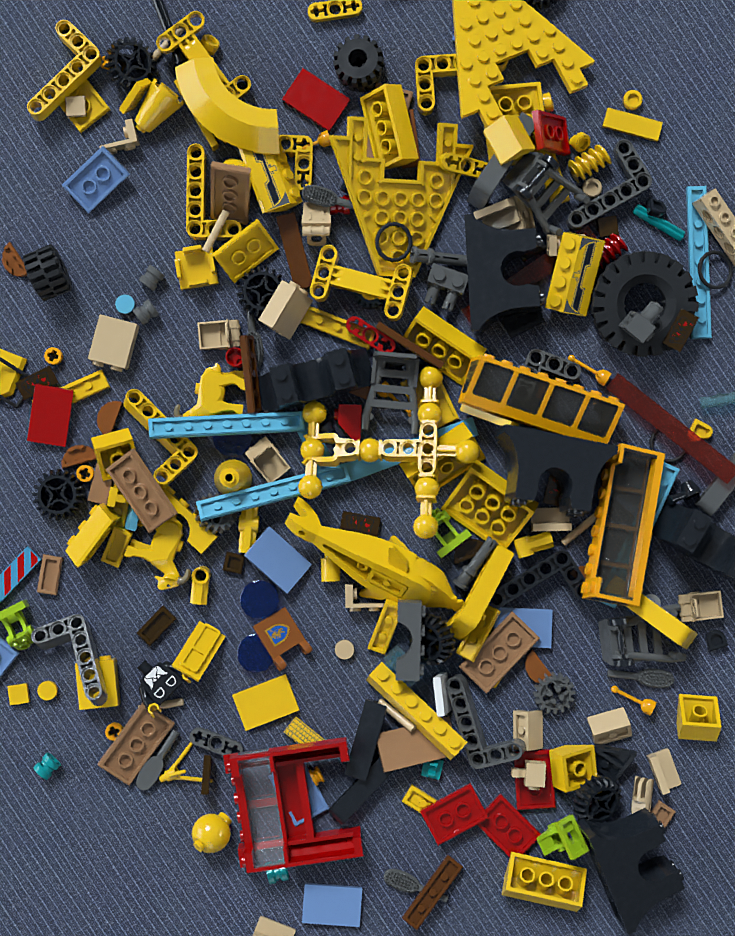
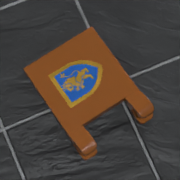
[253,607,312,671]

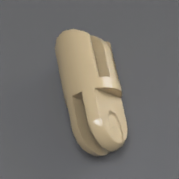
[631,776,654,813]

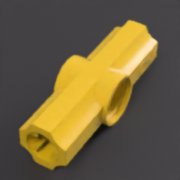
[238,507,259,553]

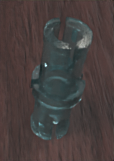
[699,392,735,409]

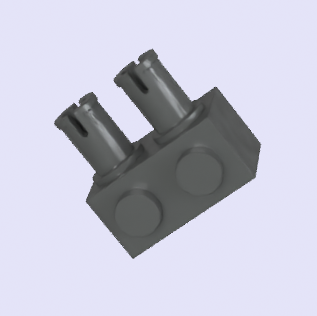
[423,263,468,312]
[619,301,664,343]

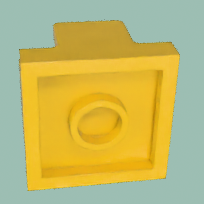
[174,245,219,290]

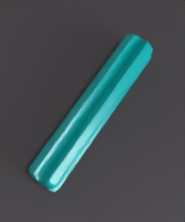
[633,204,685,241]

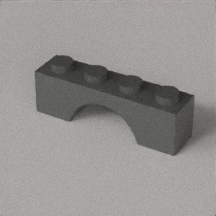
[396,600,425,681]

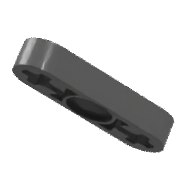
[190,727,244,755]

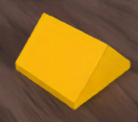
[483,115,535,165]

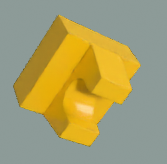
[107,486,126,507]

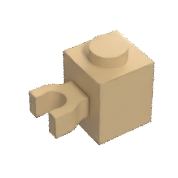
[511,760,546,790]

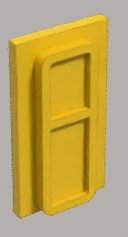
[171,621,226,682]

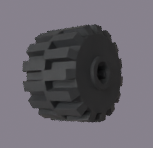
[333,34,385,92]
[23,244,72,302]

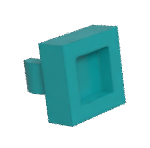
[420,759,444,780]

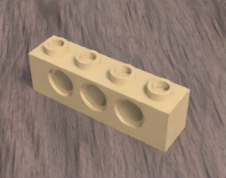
[692,188,735,266]

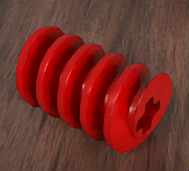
[599,233,629,270]

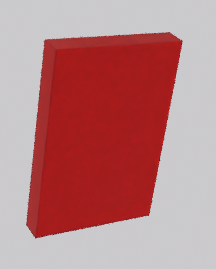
[282,68,350,132]
[532,110,571,156]
[27,384,74,447]
[514,749,556,810]
[420,783,489,845]
[477,793,541,857]

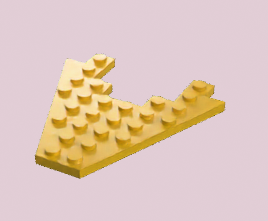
[452,0,595,128]
[329,116,473,277]

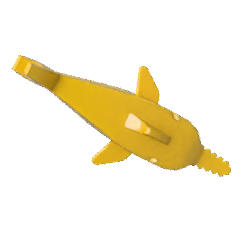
[285,496,486,620]

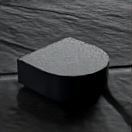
[646,197,667,218]
[705,629,728,652]

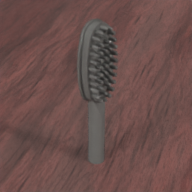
[302,185,354,210]
[246,300,264,367]
[607,668,674,688]
[136,729,180,790]
[384,869,448,903]

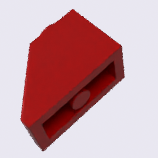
[334,404,362,441]

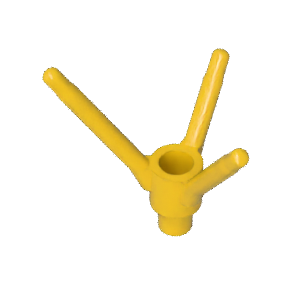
[159,742,213,783]

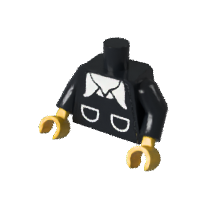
[138,660,191,718]

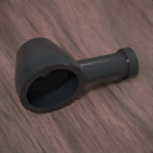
[667,480,701,505]

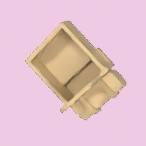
[302,202,331,246]
[197,319,241,350]
[245,436,291,483]
[678,590,724,622]

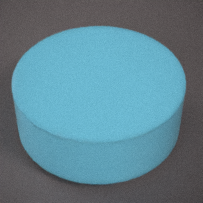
[115,295,135,314]

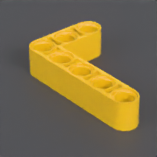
[27,20,102,121]
[414,54,508,116]
[186,143,243,241]
[123,389,198,490]
[446,543,514,641]
[604,575,698,650]

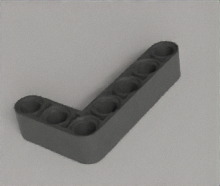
[466,112,534,209]
[566,139,652,231]
[500,349,581,427]
[695,453,735,517]
[31,614,108,706]
[446,674,526,769]

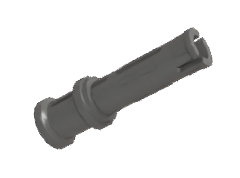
[410,246,467,267]
[453,536,498,591]

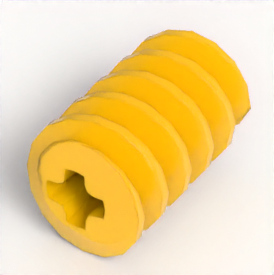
[568,144,612,183]

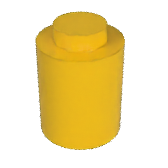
[321,554,341,582]

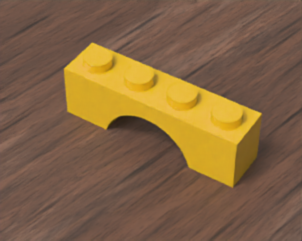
[163,485,219,554]

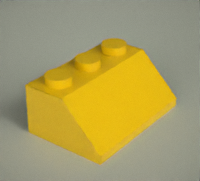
[65,503,121,567]

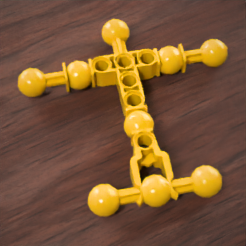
[298,365,480,539]

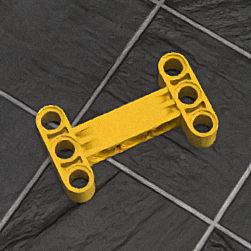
[156,11,251,99]
[310,245,413,321]

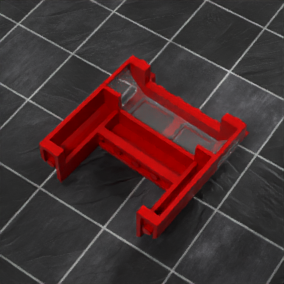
[223,737,363,873]

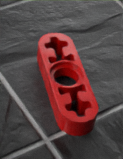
[346,316,395,352]

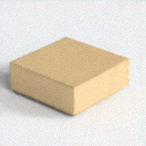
[65,96,87,118]

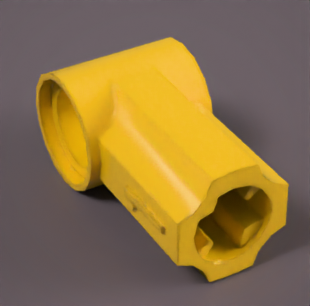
[513,531,554,558]
[190,566,211,605]

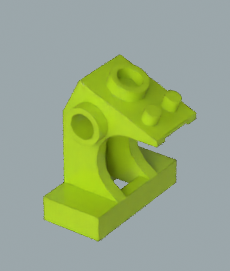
[432,507,471,558]
[0,599,34,650]
[536,815,589,860]

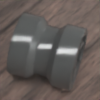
[138,265,165,291]
[133,299,159,325]

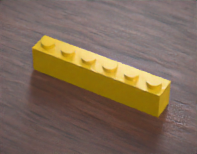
[366,662,467,760]

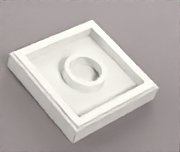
[433,672,451,717]

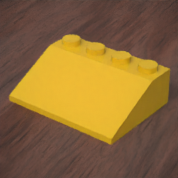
[484,82,550,166]
[441,459,539,548]

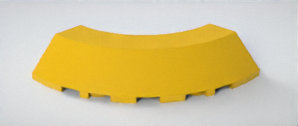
[175,57,280,155]

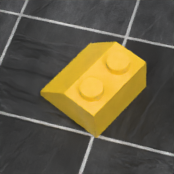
[91,428,135,481]
[676,694,721,742]
[549,745,597,793]

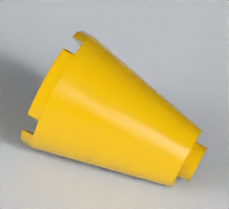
[134,78,185,133]
[214,459,252,495]

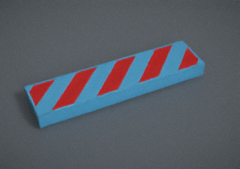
[0,546,42,603]

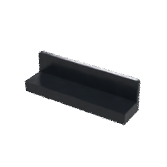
[345,699,387,781]

